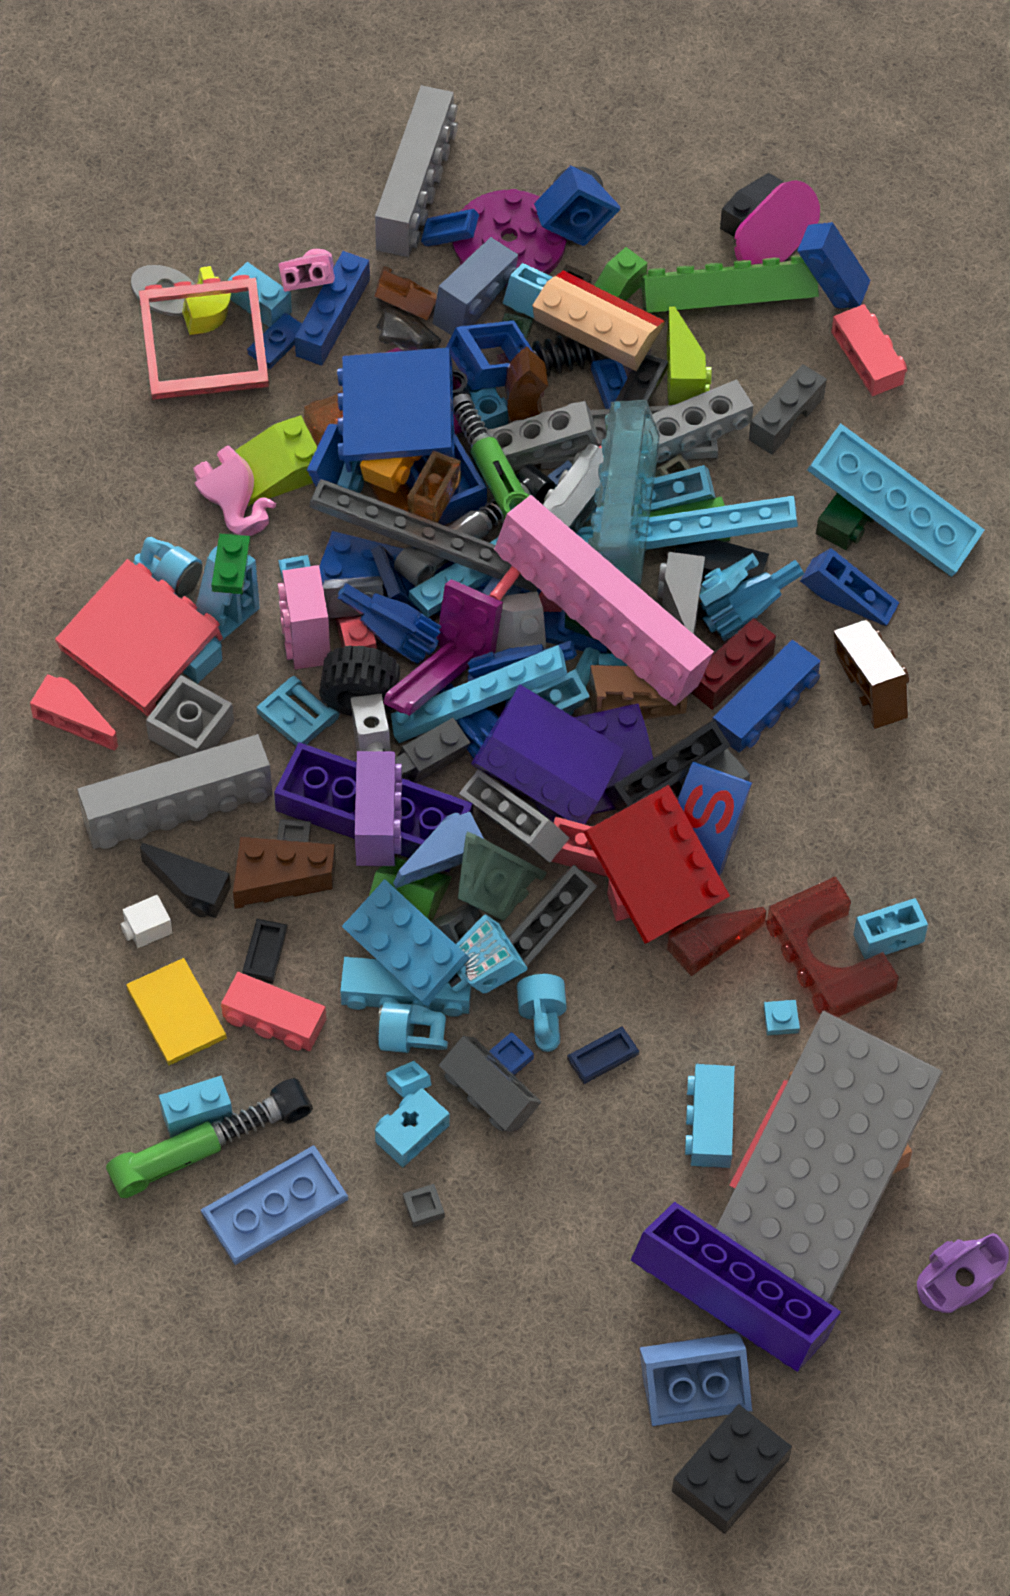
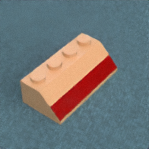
[532,270,665,371]

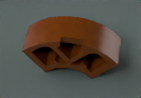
[505,346,548,422]

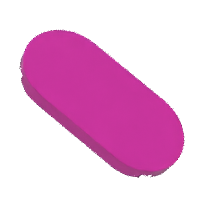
[734,180,820,265]

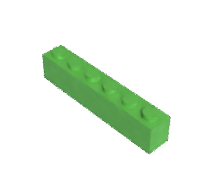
[641,255,819,313]

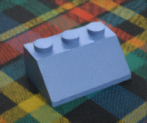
[639,1333,752,1426]

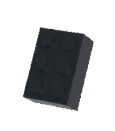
[672,1404,792,1534]

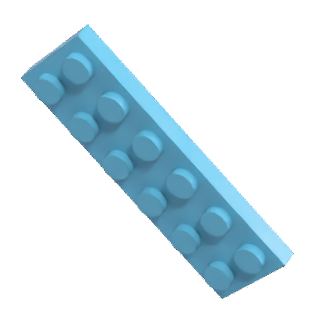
[807,423,985,577]

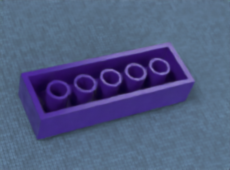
[274,742,473,872]
[631,1202,841,1372]

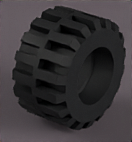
[319,646,400,716]

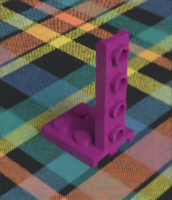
[384,579,503,716]

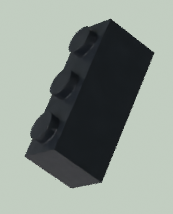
[675,539,769,583]

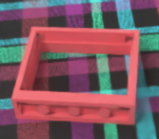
[139,275,269,400]

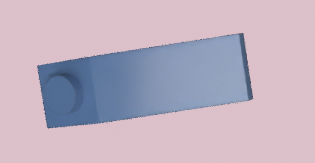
[393,812,484,888]

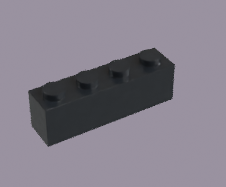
[605,720,730,812]

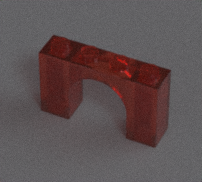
[765,876,899,1017]

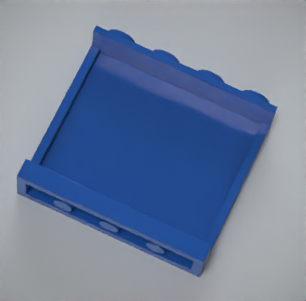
[337,347,455,472]

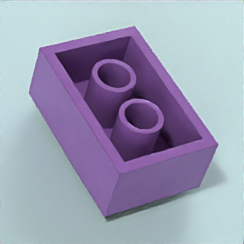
[355,751,402,866]

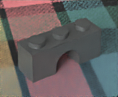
[749,364,827,455]

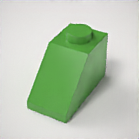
[594,247,648,301]

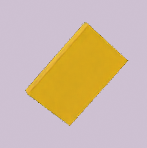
[126,958,227,1066]

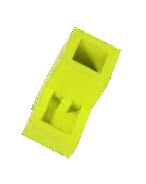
[182,266,231,335]

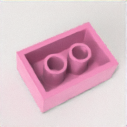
[277,565,330,669]

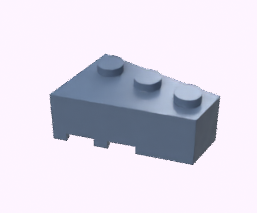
[432,237,518,335]

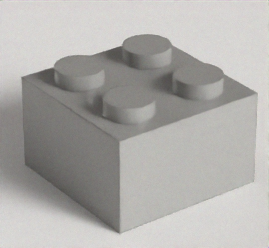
[146,675,234,757]

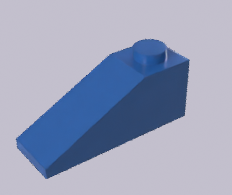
[800,548,899,626]

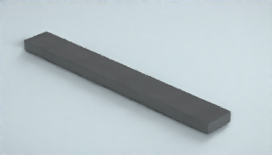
[309,479,538,592]

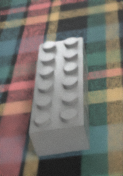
[375,85,458,257]
[77,734,272,849]

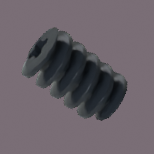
[532,336,595,376]

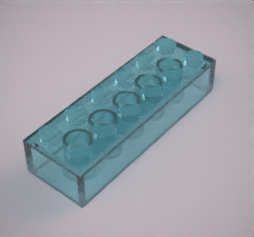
[588,400,660,584]

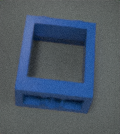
[446,320,533,390]

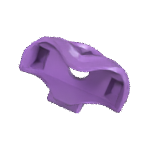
[917,1233,1009,1313]

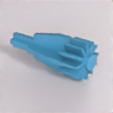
[700,560,804,642]

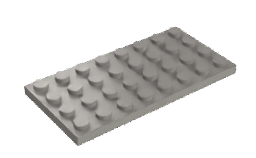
[716,1011,943,1303]

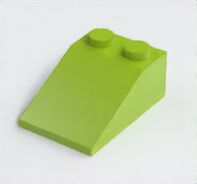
[667,307,712,405]
[220,415,317,506]

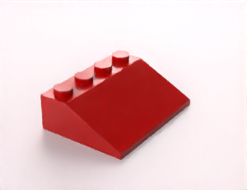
[583,785,730,944]

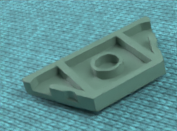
[458,831,547,921]

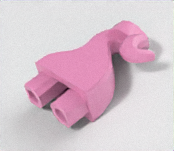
[279,249,335,292]
[193,446,276,536]

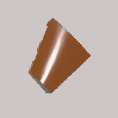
[374,266,437,320]

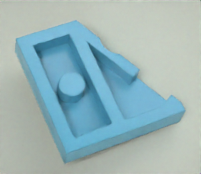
[699,553,759,606]

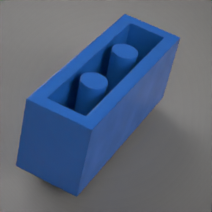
[797,222,871,309]

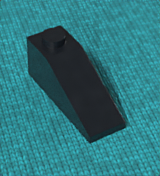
[720,173,784,237]
[140,842,231,918]

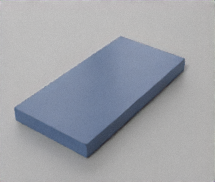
[201,1145,348,1265]

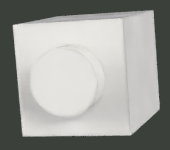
[120,895,172,948]

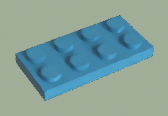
[342,879,470,1006]

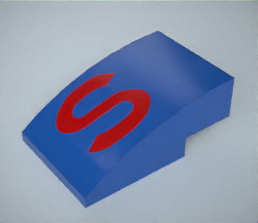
[678,762,752,876]

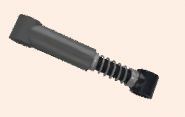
[394,464,555,587]

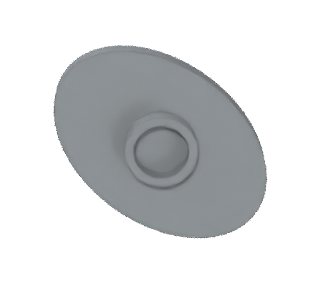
[131,265,195,316]

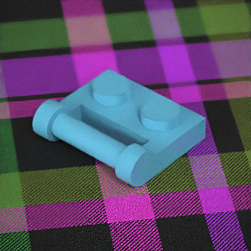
[256,676,339,747]

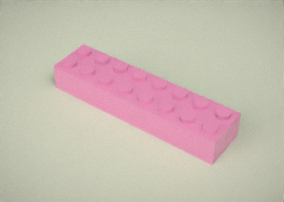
[494,495,714,706]

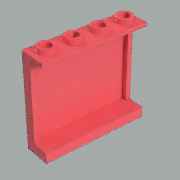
[55,559,223,716]

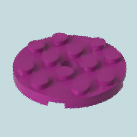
[452,189,566,287]

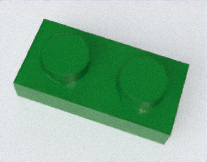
[211,533,251,594]

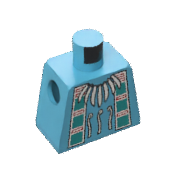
[448,914,528,993]

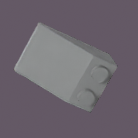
[657,552,705,635]

